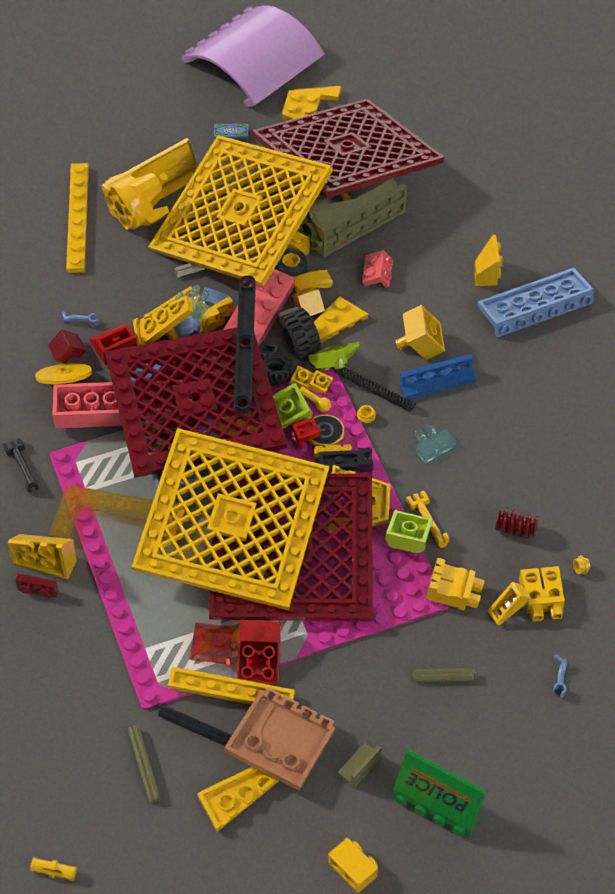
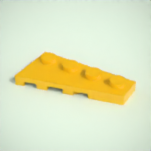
[133,295,194,346]

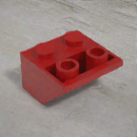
[88,324,137,365]

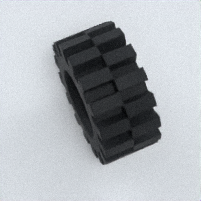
[262,353,292,387]

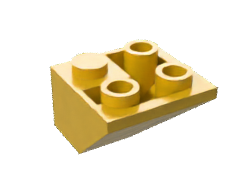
[474,235,503,286]

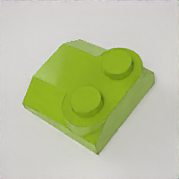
[308,342,360,371]
[273,383,312,429]
[385,510,433,553]

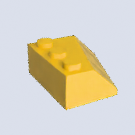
[8,534,77,580]

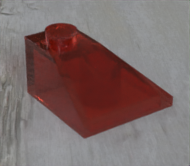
[189,622,236,664]

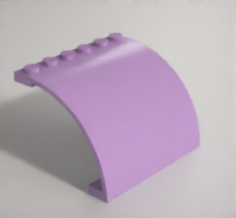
[181,6,325,107]

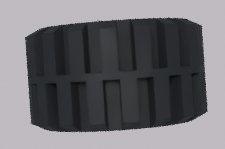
[280,308,321,359]

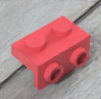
[362,250,393,288]

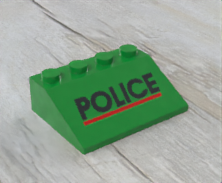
[393,750,486,839]

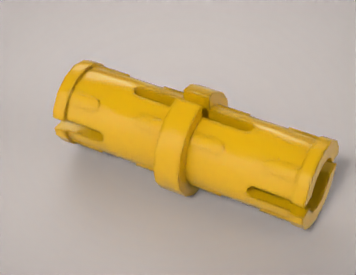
[30,857,77,881]

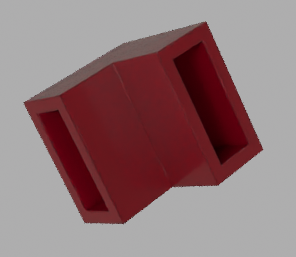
[48,329,86,364]

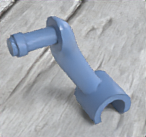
[61,311,99,328]
[553,654,567,698]

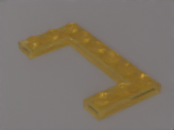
[48,485,178,555]

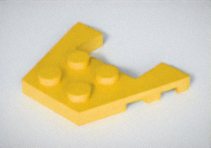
[282,86,341,121]
[329,465,390,535]

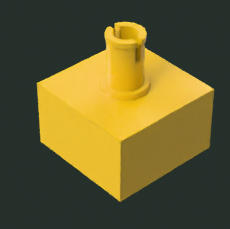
[396,305,445,360]

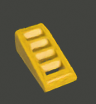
[488,582,531,625]

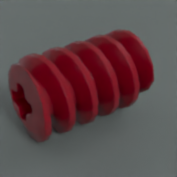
[495,507,539,539]

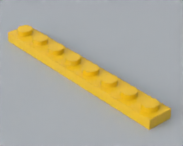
[66,163,89,273]

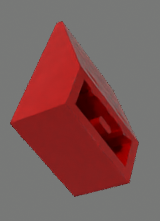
[237,620,282,684]

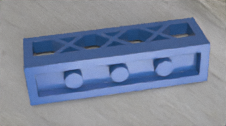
[400,354,476,400]

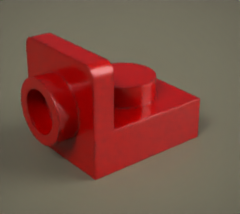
[290,417,321,449]

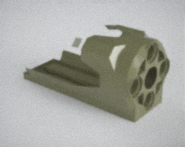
[297,178,407,257]

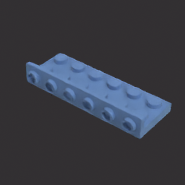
[478,268,594,337]

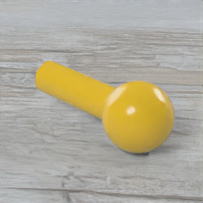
[300,386,331,412]

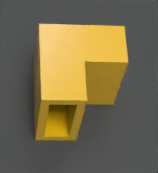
[292,288,325,316]

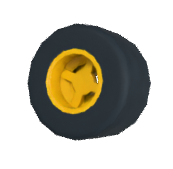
[275,249,307,277]

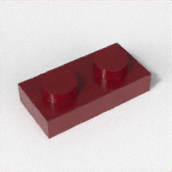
[15,573,58,598]

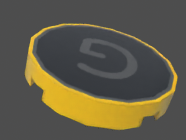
[308,415,344,447]

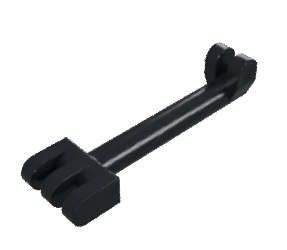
[2,437,39,493]

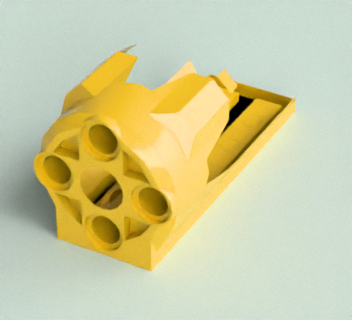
[101,138,198,230]

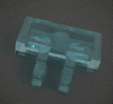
[174,285,211,324]
[414,423,457,463]

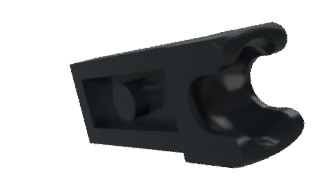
[319,448,373,472]

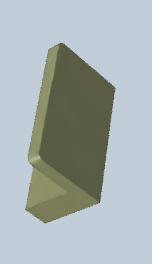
[338,743,382,788]

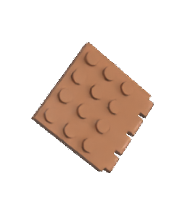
[224,688,335,791]

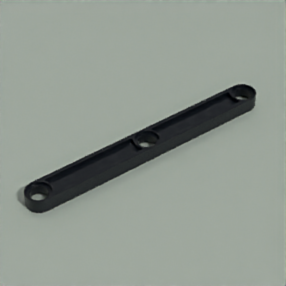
[234,275,256,414]

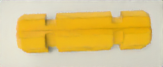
[314,444,352,457]

